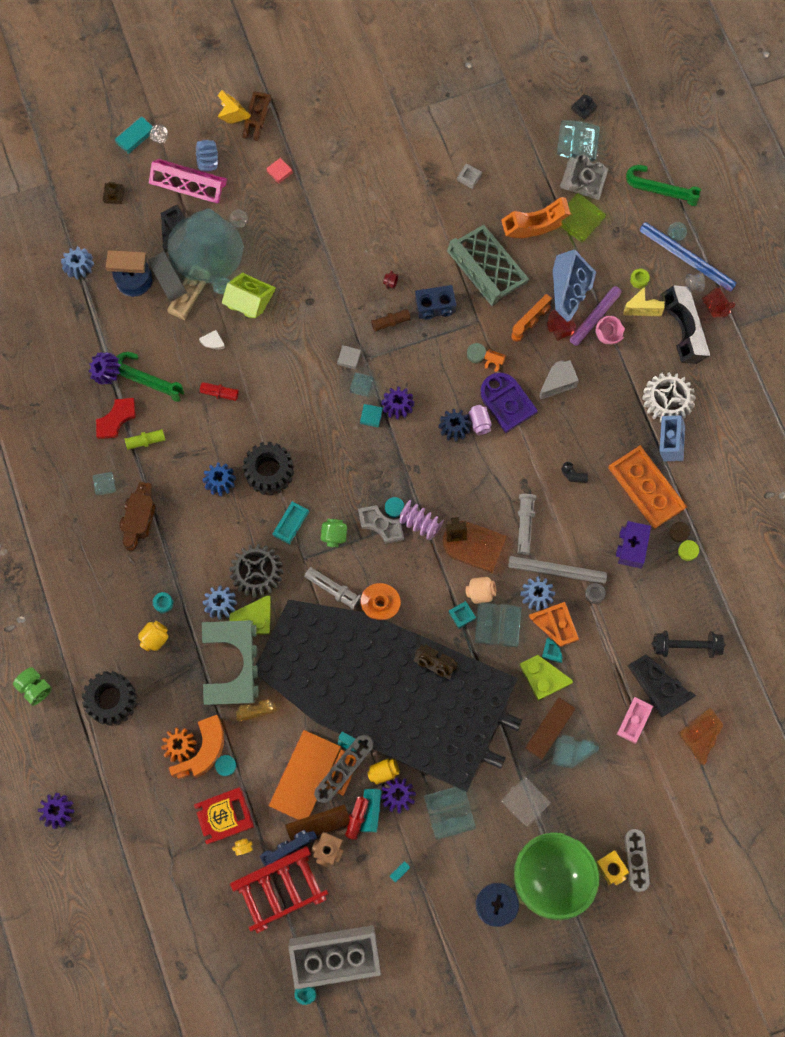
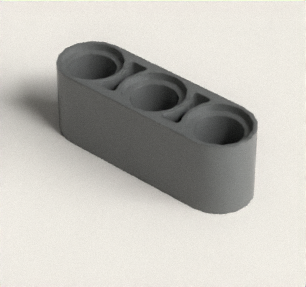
[148,251,187,302]

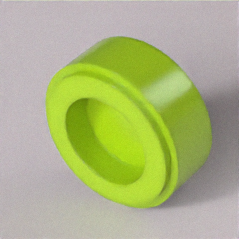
[630,269,650,289]
[678,540,699,561]

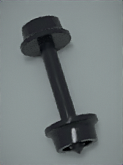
[651,630,726,658]

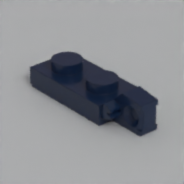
[259,830,317,867]

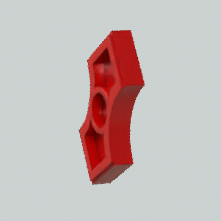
[96,398,136,439]

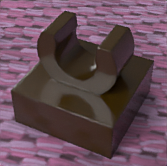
[103,182,125,204]
[446,517,467,542]

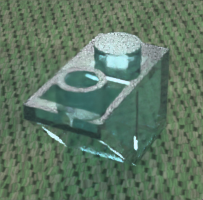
[552,735,599,769]

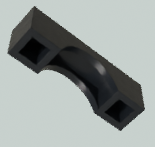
[660,285,710,364]

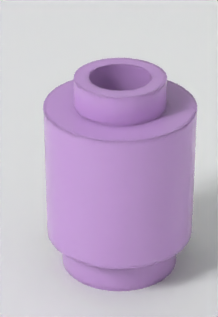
[468,405,492,435]

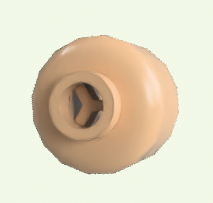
[466,577,496,604]

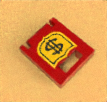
[194,787,255,845]

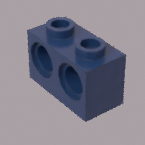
[415,285,456,320]

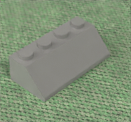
[289,925,381,989]

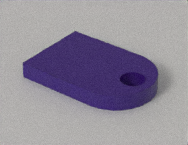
[480,373,538,433]

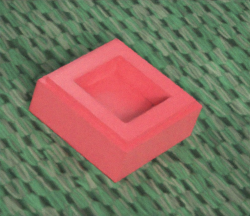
[266,158,293,184]

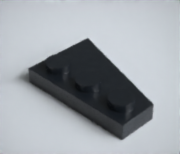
[628,654,696,717]

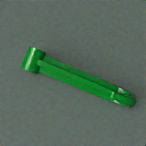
[626,165,701,206]
[116,352,184,402]

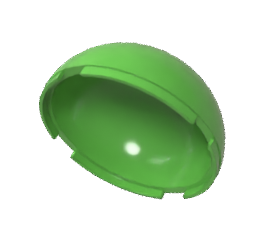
[514,833,599,920]

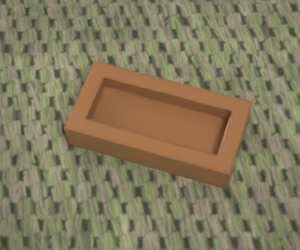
[106,251,147,273]

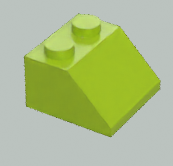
[222,273,276,318]

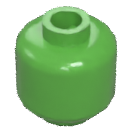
[320,519,347,547]

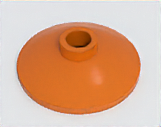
[361,583,401,620]

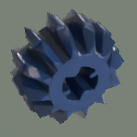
[438,408,472,442]

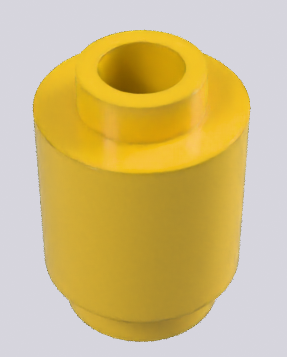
[367,759,400,785]

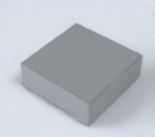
[457,164,482,189]
[337,345,361,370]

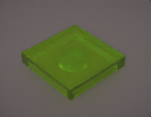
[561,193,606,243]

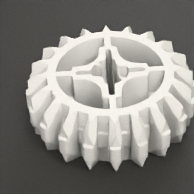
[642,372,696,423]

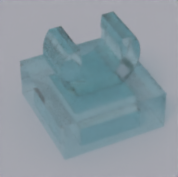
[350,372,374,397]

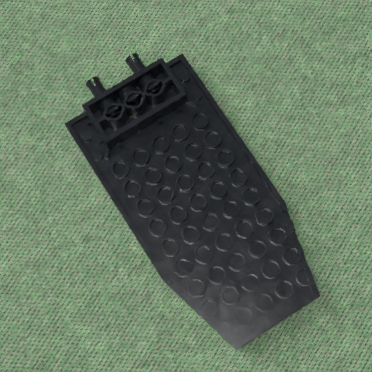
[256,599,523,792]

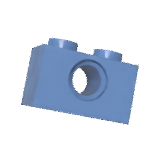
[660,415,685,461]

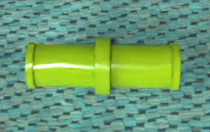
[124,429,165,450]

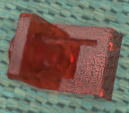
[702,287,736,318]

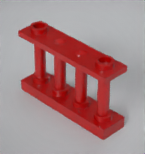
[230,847,329,933]

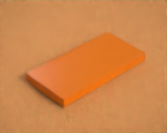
[608,445,687,530]
[269,730,341,820]

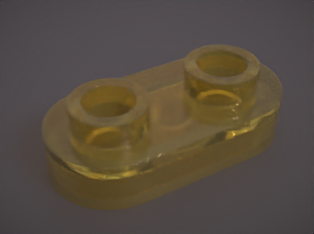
[235,699,277,721]

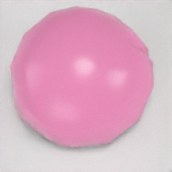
[596,316,625,345]

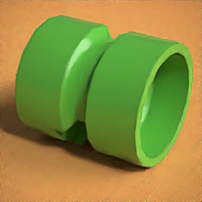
[13,667,52,706]

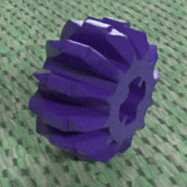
[88,352,121,385]
[382,386,415,420]
[381,777,416,814]
[38,793,75,829]

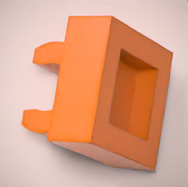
[484,349,507,372]

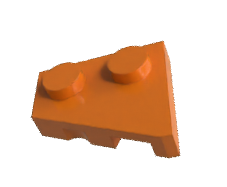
[529,602,579,647]

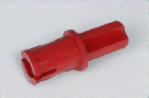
[200,382,239,402]
[345,797,369,840]

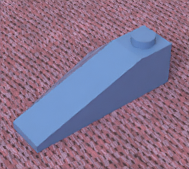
[553,249,596,321]

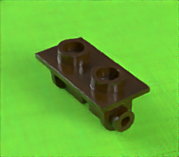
[414,645,458,680]

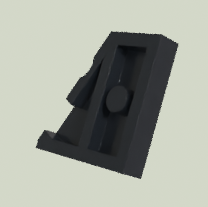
[161,205,196,253]

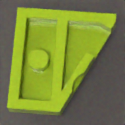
[230,596,271,635]
[519,655,573,701]

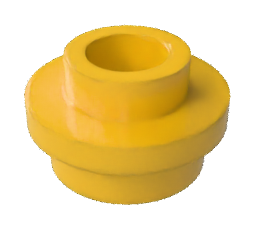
[232,838,253,855]

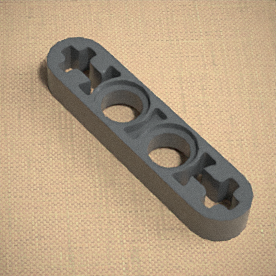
[314,735,374,803]

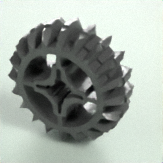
[229,544,284,598]

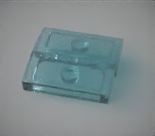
[557,120,600,162]
[475,603,521,647]
[424,787,476,840]

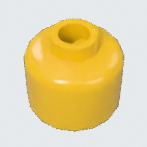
[138,621,169,652]

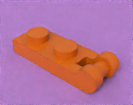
[511,294,552,342]

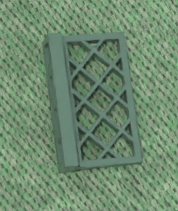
[447,225,529,306]

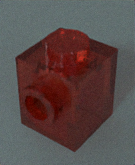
[547,309,576,341]

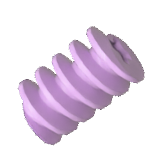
[400,500,444,540]

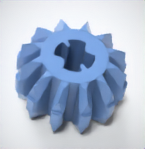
[196,140,218,172]
[61,246,94,280]
[521,577,555,611]
[203,585,237,620]

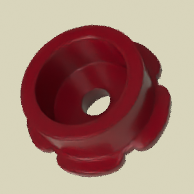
[383,271,398,289]

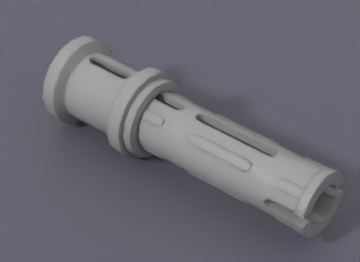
[517,494,537,555]
[304,567,361,610]

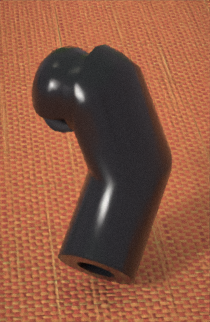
[561,462,588,483]

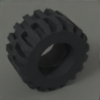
[243,442,294,495]
[82,671,137,726]

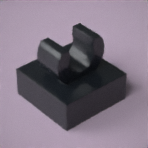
[571,94,597,120]

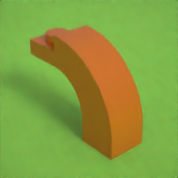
[501,197,571,238]
[169,715,224,779]

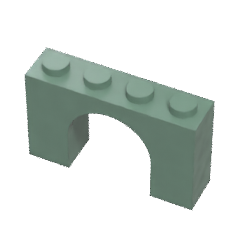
[202,620,258,705]

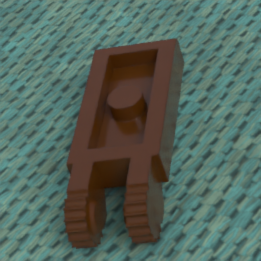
[242,91,272,141]

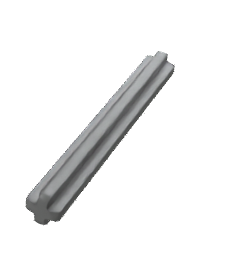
[508,556,607,584]

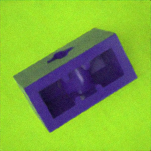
[616,521,651,568]

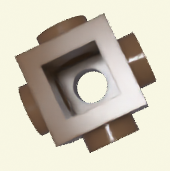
[312,832,343,867]

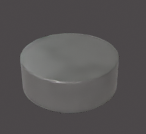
[585,583,606,604]

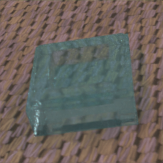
[93,472,116,496]

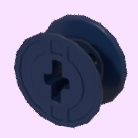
[112,262,153,297]
[476,883,519,927]

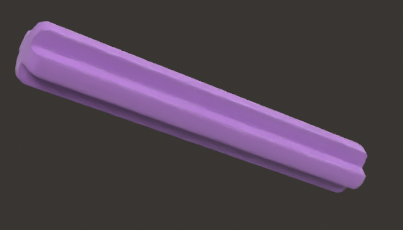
[570,286,622,346]

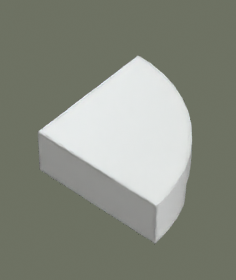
[199,330,225,350]

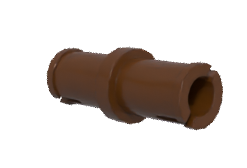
[371,309,411,332]

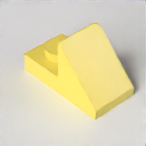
[623,288,664,316]

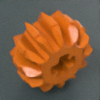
[161,728,197,763]

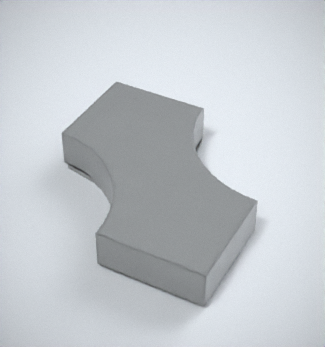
[358,505,404,544]

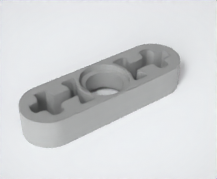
[624,829,650,892]

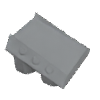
[560,154,609,200]

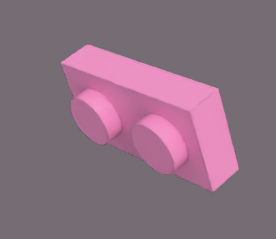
[616,697,653,744]

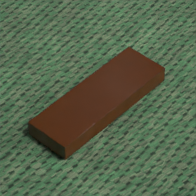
[525,697,576,760]
[285,804,350,841]

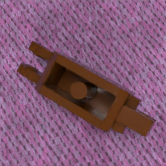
[120,482,156,552]

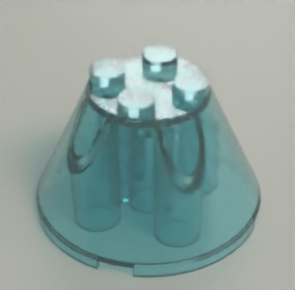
[168,209,243,283]

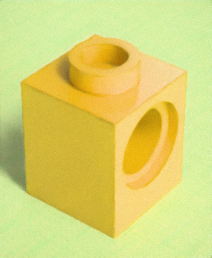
[596,850,629,886]

